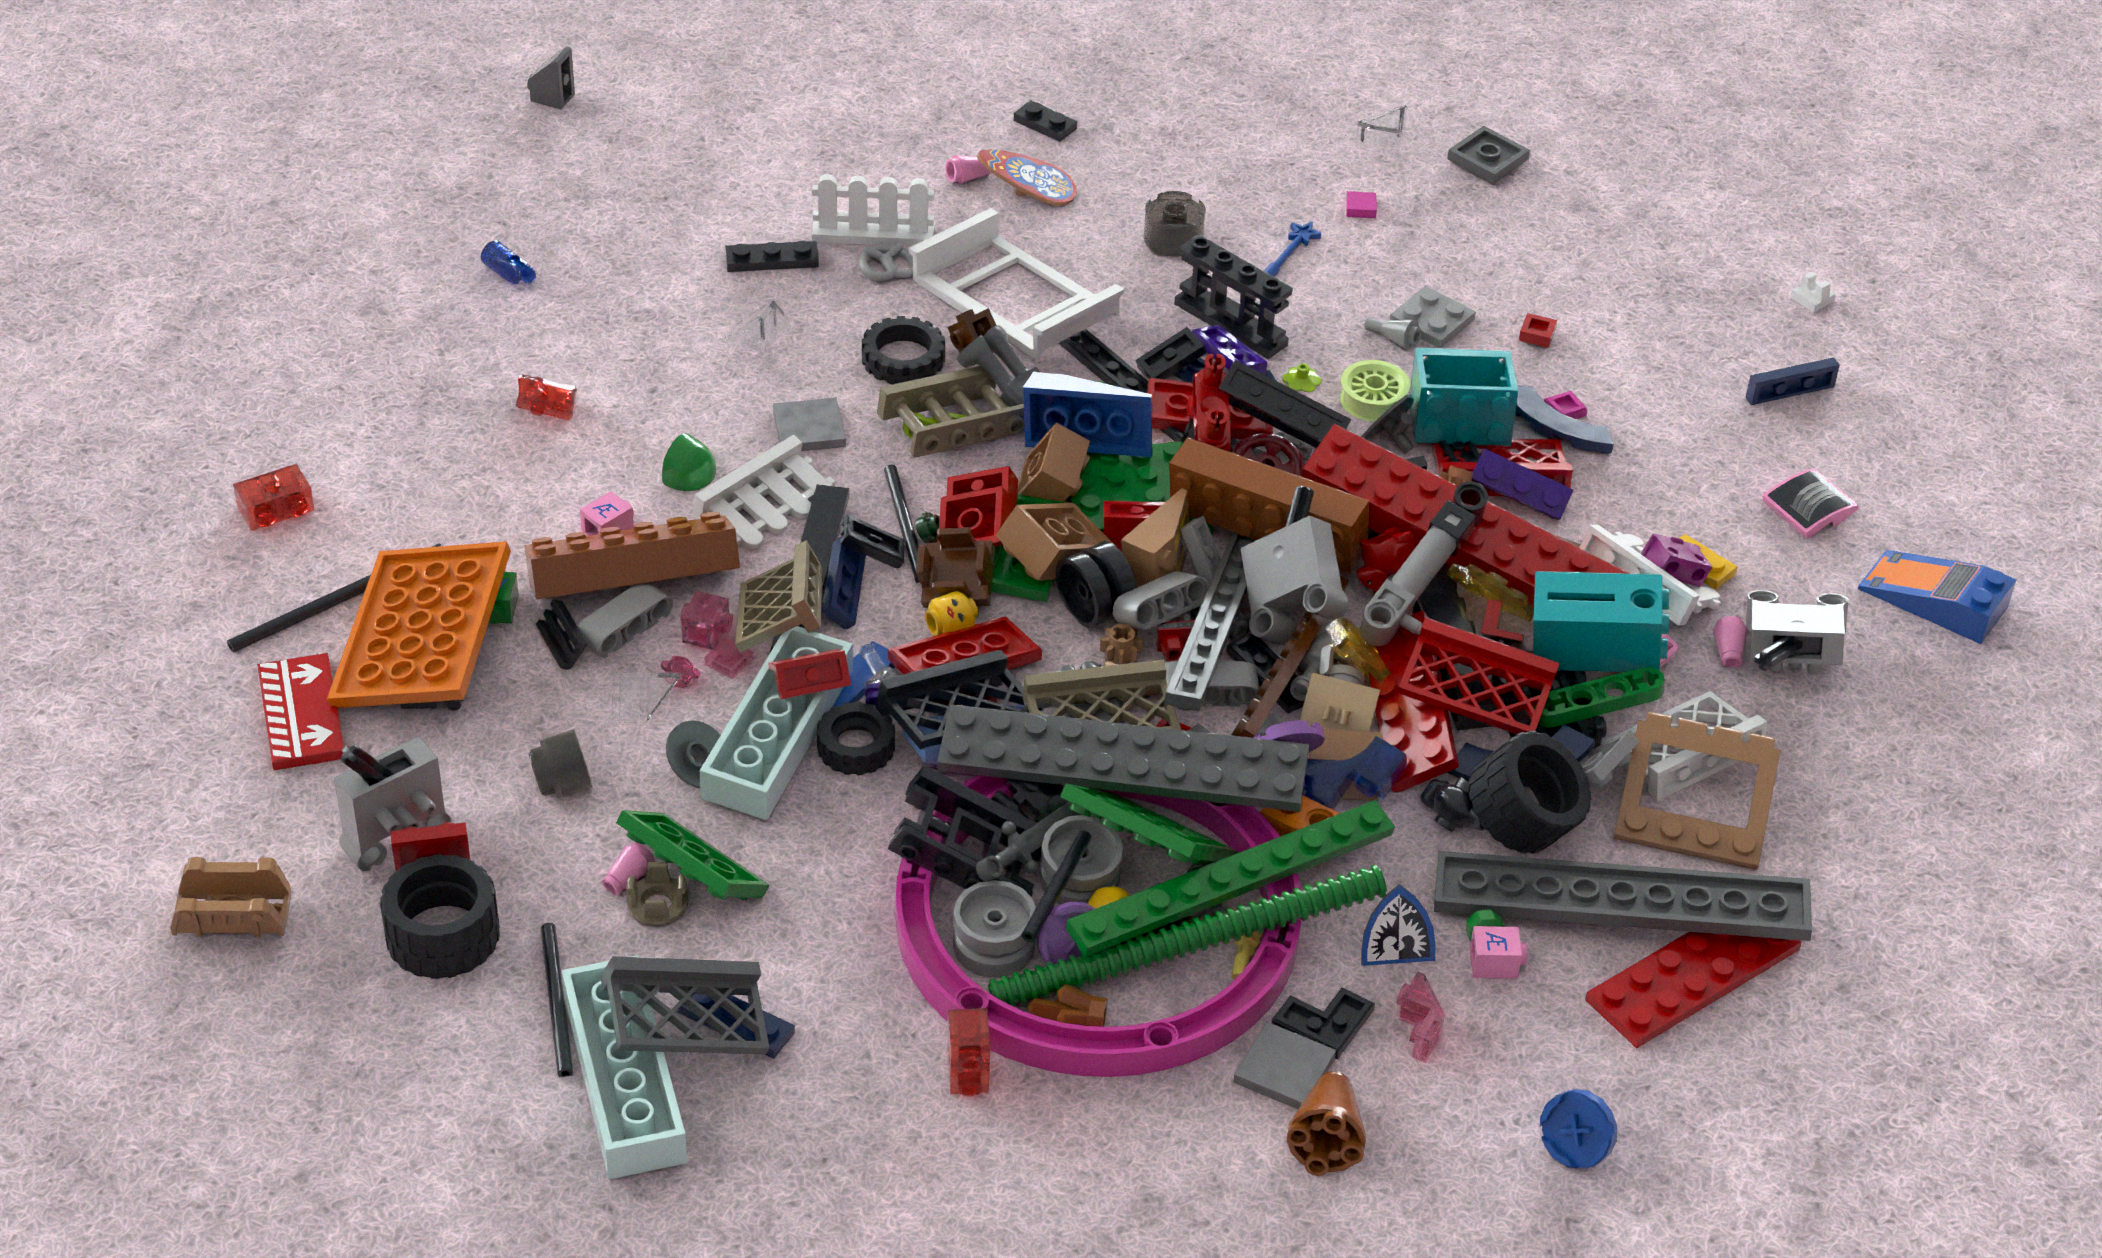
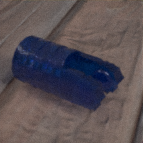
[480,240,537,285]

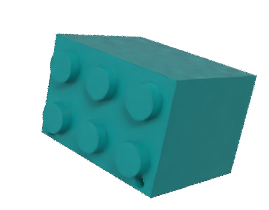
[1410,348,1518,446]

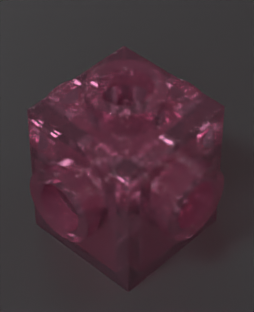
[680,591,733,650]

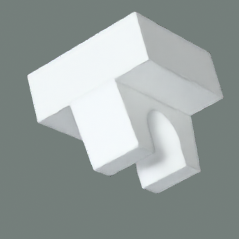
[1791,272,1836,313]

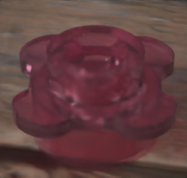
[660,655,700,688]

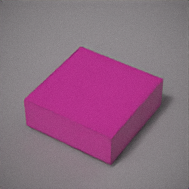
[1346,191,1377,218]
[1544,391,1588,419]

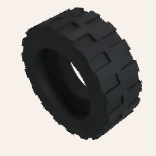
[817,701,895,776]

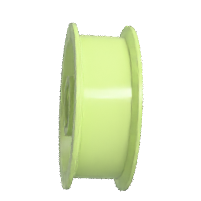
[1340,360,1410,421]

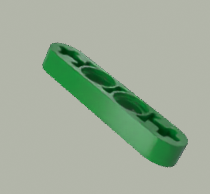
[1533,667,1665,728]

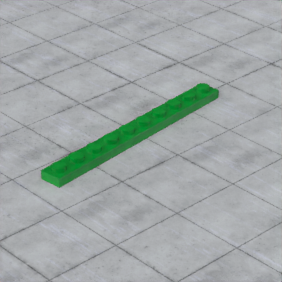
[1066,800,1395,957]

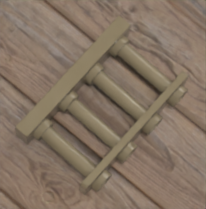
[877,366,1024,458]

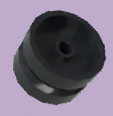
[1056,541,1137,628]

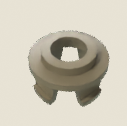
[627,861,689,925]

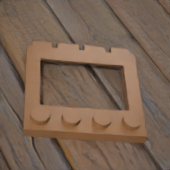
[1613,711,1781,870]

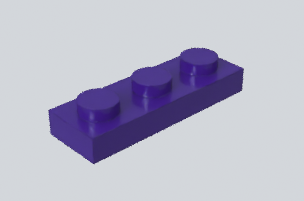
[1192,325,1268,374]
[1471,448,1574,520]

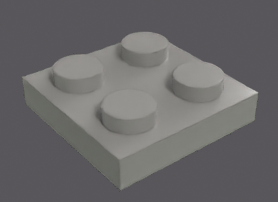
[1390,286,1476,348]
[1580,731,1639,789]

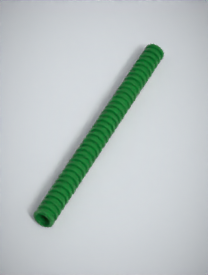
[988,865,1387,1007]

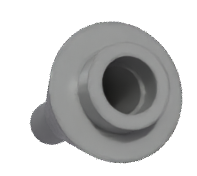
[1365,317,1421,350]

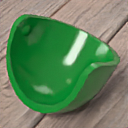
[662,433,716,491]

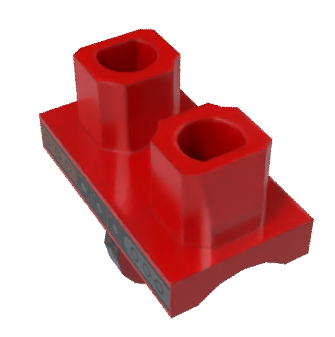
[1156,611,1195,662]

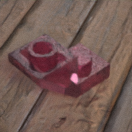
[1397,972,1445,1063]

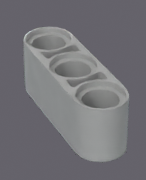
[1113,571,1209,630]
[578,582,673,658]
[1159,661,1260,707]

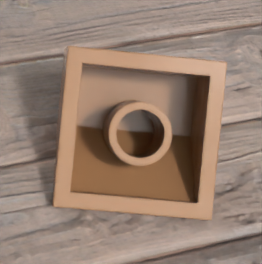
[1018,423,1090,502]

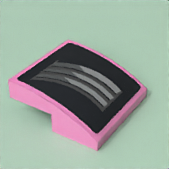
[1762,468,1859,539]

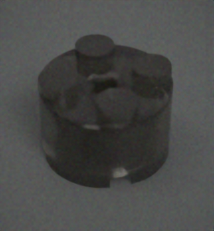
[1143,191,1206,257]

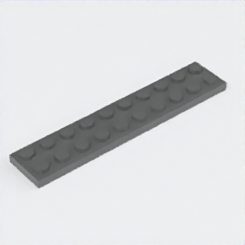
[937,704,1309,812]
[1434,851,1812,941]

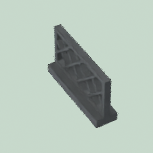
[601,956,769,1054]

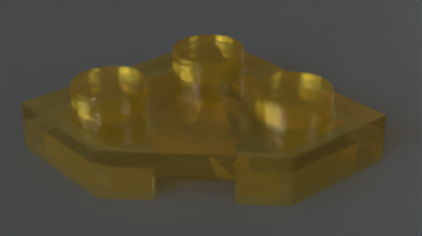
[1447,563,1534,622]
[1326,618,1390,682]

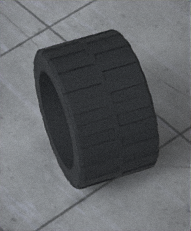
[1469,731,1591,854]
[380,854,500,979]

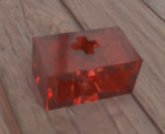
[233,464,314,531]
[947,1008,991,1096]

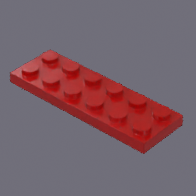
[1362,610,1459,793]
[1585,932,1802,1049]

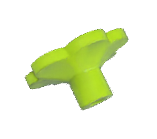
[1282,363,1322,392]

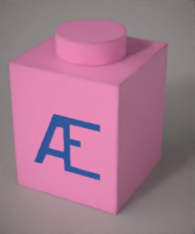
[580,491,634,536]
[1469,926,1527,979]

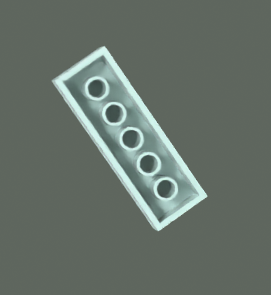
[700,626,853,821]
[562,955,687,1180]

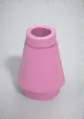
[945,155,991,184]
[1713,616,1748,667]
[602,842,656,896]

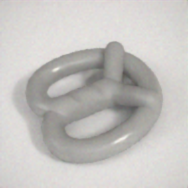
[859,243,913,282]

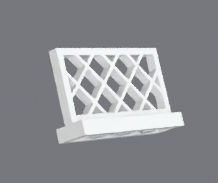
[1602,691,1767,801]

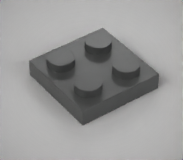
[1447,126,1530,184]

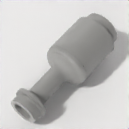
[1290,632,1344,701]

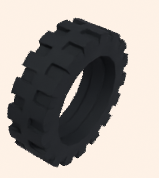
[862,316,945,385]

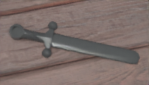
[976,788,1100,881]

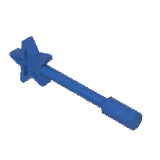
[1264,222,1322,277]

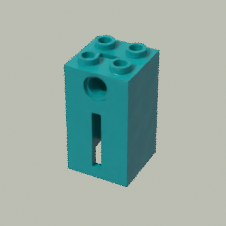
[1533,571,1669,672]

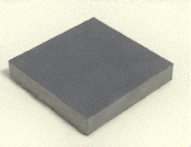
[773,397,846,451]
[1233,1021,1336,1109]

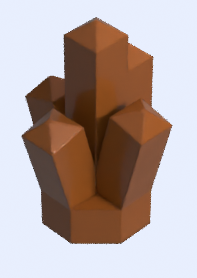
[1028,984,1108,1027]

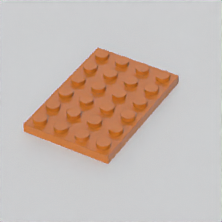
[327,541,511,708]

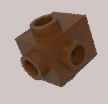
[947,308,997,353]

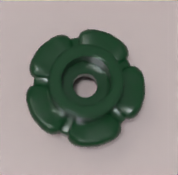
[915,511,939,543]

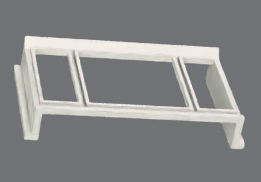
[909,208,1124,361]

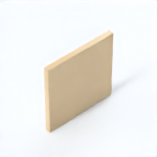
[1300,672,1381,731]

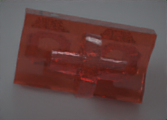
[516,374,577,421]

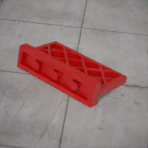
[1432,439,1573,497]
[1397,617,1559,734]

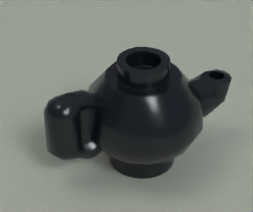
[1420,777,1484,832]

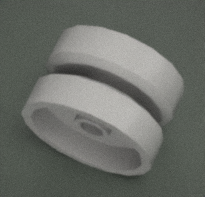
[1039,815,1123,905]
[953,880,1036,978]

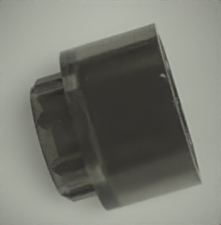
[528,729,593,799]

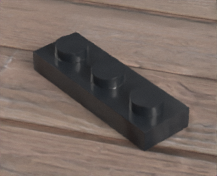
[725,240,819,272]

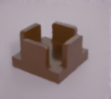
[916,527,995,608]

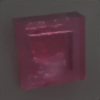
[704,637,753,679]

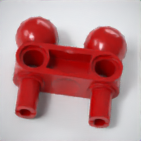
[1186,354,1231,452]

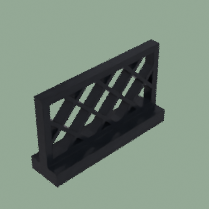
[876,650,1043,750]

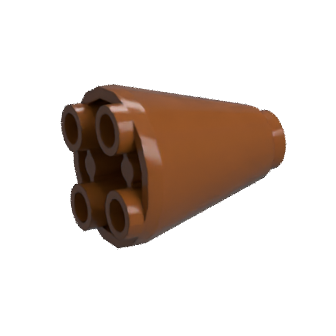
[1287,1071,1366,1176]

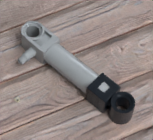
[1360,481,1488,646]

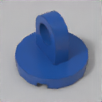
[1540,1089,1617,1169]

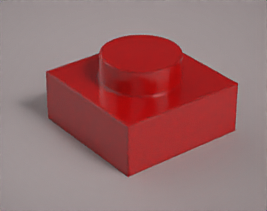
[1519,313,1557,348]

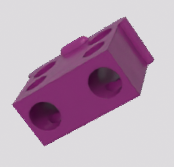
[1640,533,1712,587]

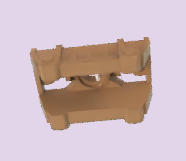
[170,857,291,937]

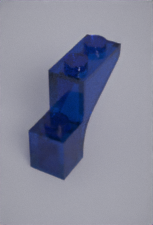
[1303,736,1407,809]

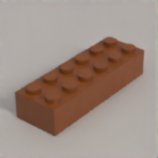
[1169,437,1369,574]
[524,512,740,600]

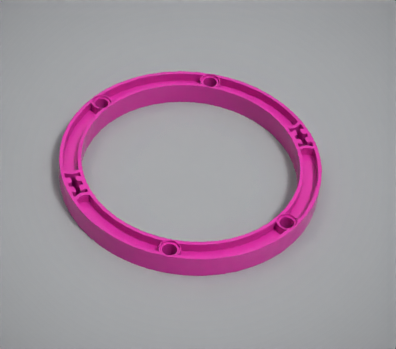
[895,775,1301,1077]

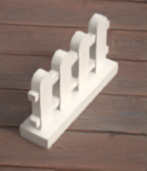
[812,174,935,247]
[692,435,835,550]
[1579,524,1721,626]

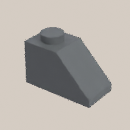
[527,46,575,110]

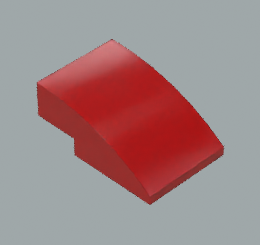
[938,466,1019,546]

